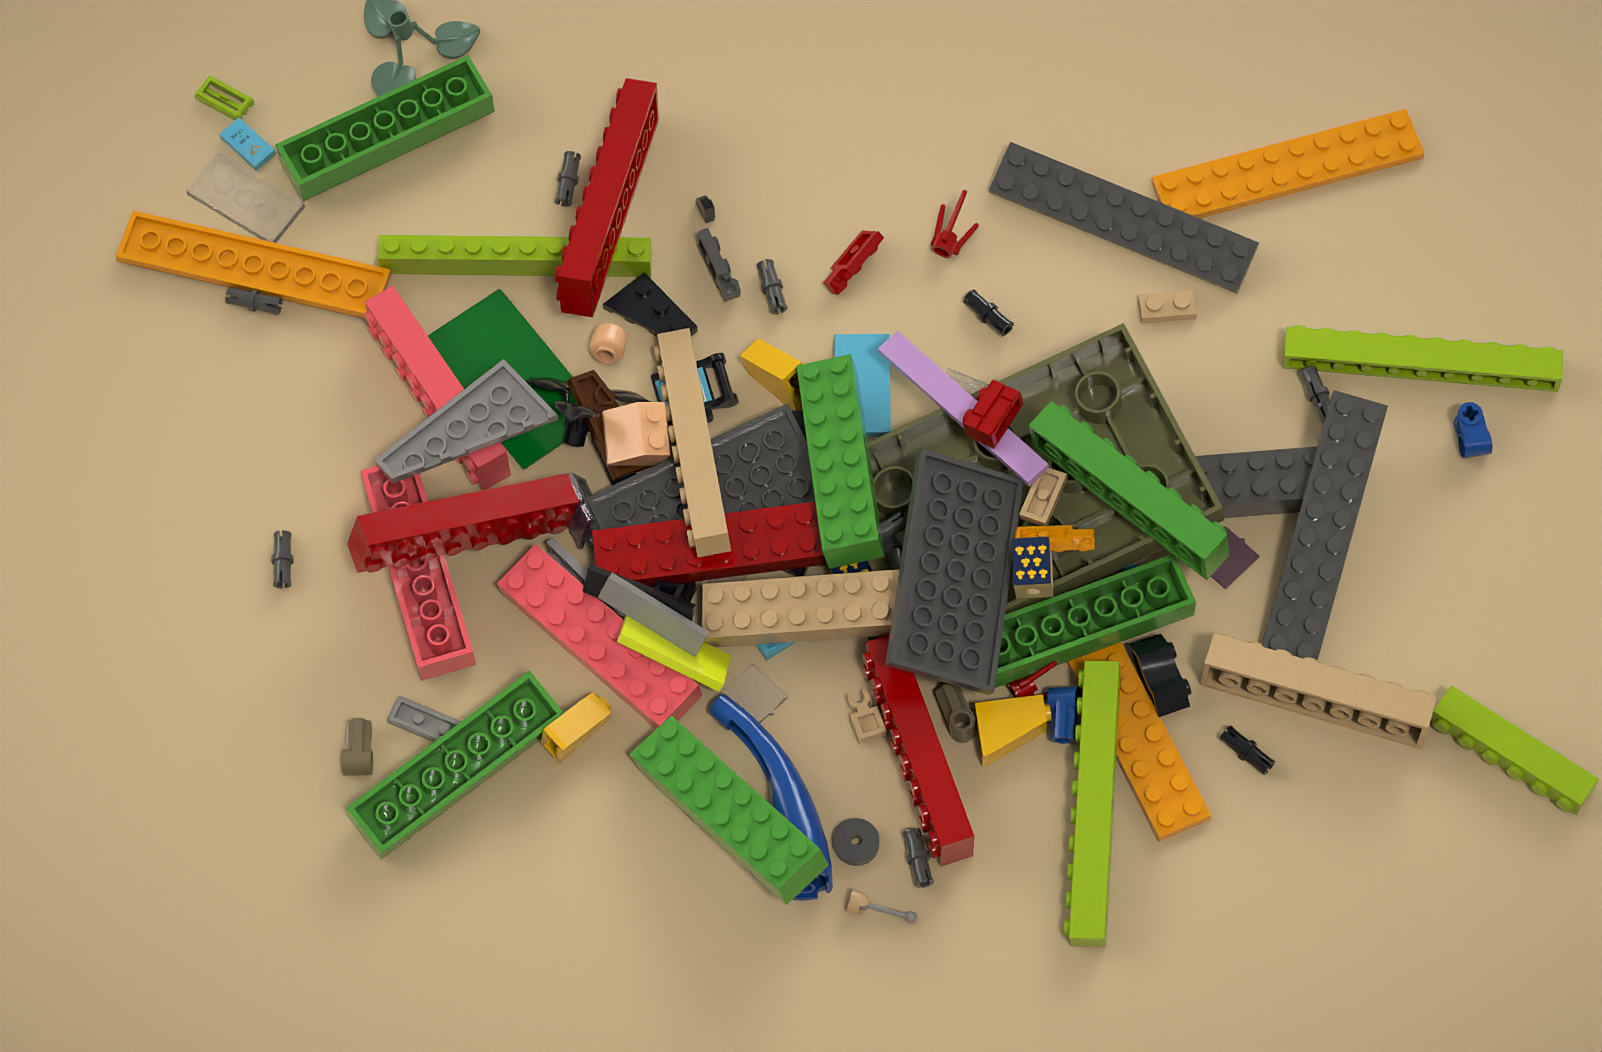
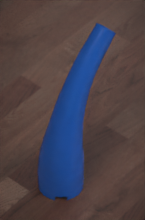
[709,694,833,901]

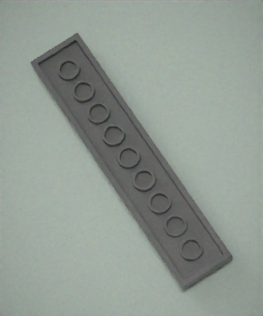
[989,142,1259,294]
[1262,390,1388,661]

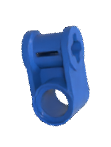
[1453,402,1493,459]

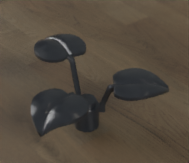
[526,377,651,447]

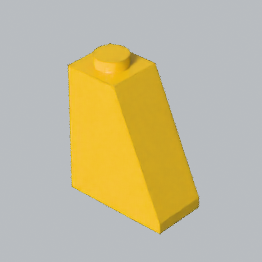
[740,338,803,411]
[540,692,612,764]
[974,695,1051,766]

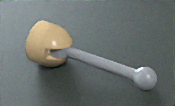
[846,889,917,923]

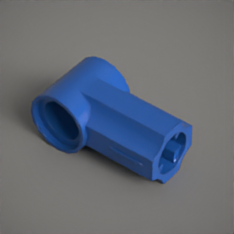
[1047,686,1082,744]

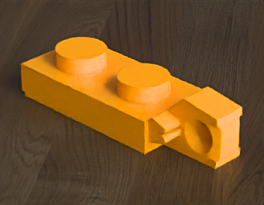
[1015,525,1095,552]

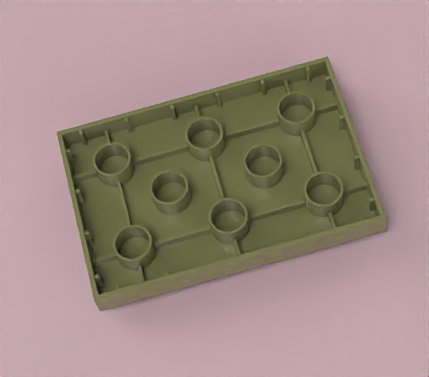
[867,323,1224,614]

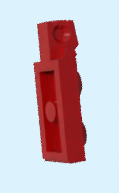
[823,230,884,295]

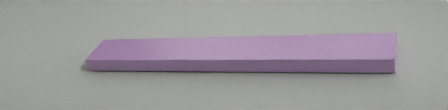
[878,331,1049,487]

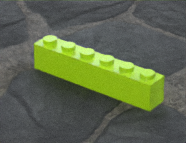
[1430,685,1599,815]

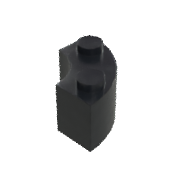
[1129,633,1192,717]

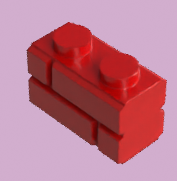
[962,379,1024,449]

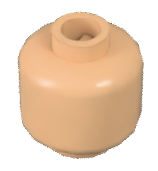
[589,323,627,364]

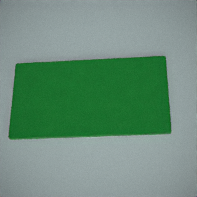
[428,289,578,470]

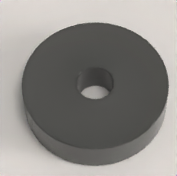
[833,818,879,866]

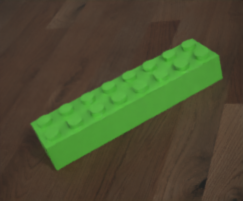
[276,55,495,201]
[797,354,885,569]
[1029,401,1229,580]
[995,554,1196,688]
[346,671,564,860]
[630,715,829,905]

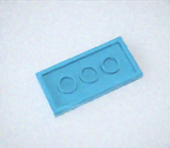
[835,334,891,437]

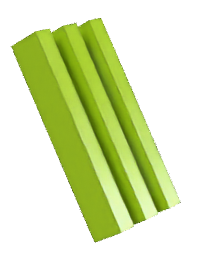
[194,75,254,121]

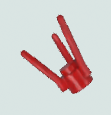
[930,190,979,258]
[1008,661,1057,699]

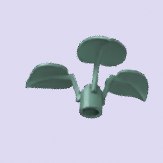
[364,0,480,97]

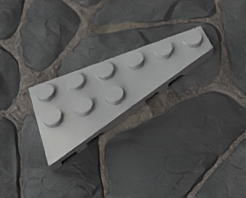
[374,359,558,483]

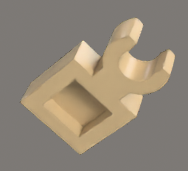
[848,690,887,744]

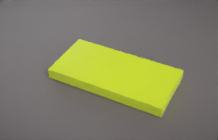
[617,615,732,692]

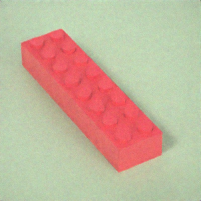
[364,286,511,490]
[360,466,476,681]
[497,543,702,729]

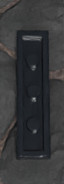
[583,564,696,621]

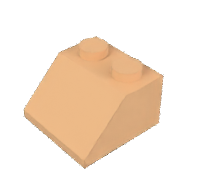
[602,402,670,466]

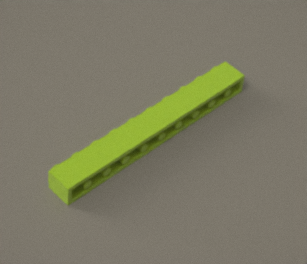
[378,235,652,277]
[1282,325,1563,392]
[1064,661,1121,947]

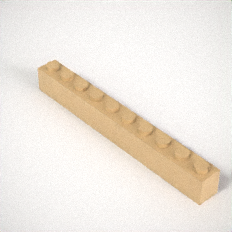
[654,328,731,557]

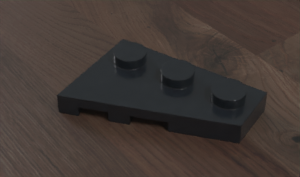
[603,272,698,337]

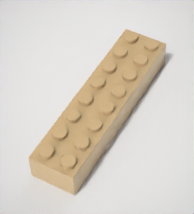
[702,569,900,647]
[1200,633,1437,749]

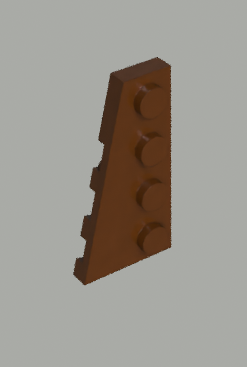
[567,370,652,481]

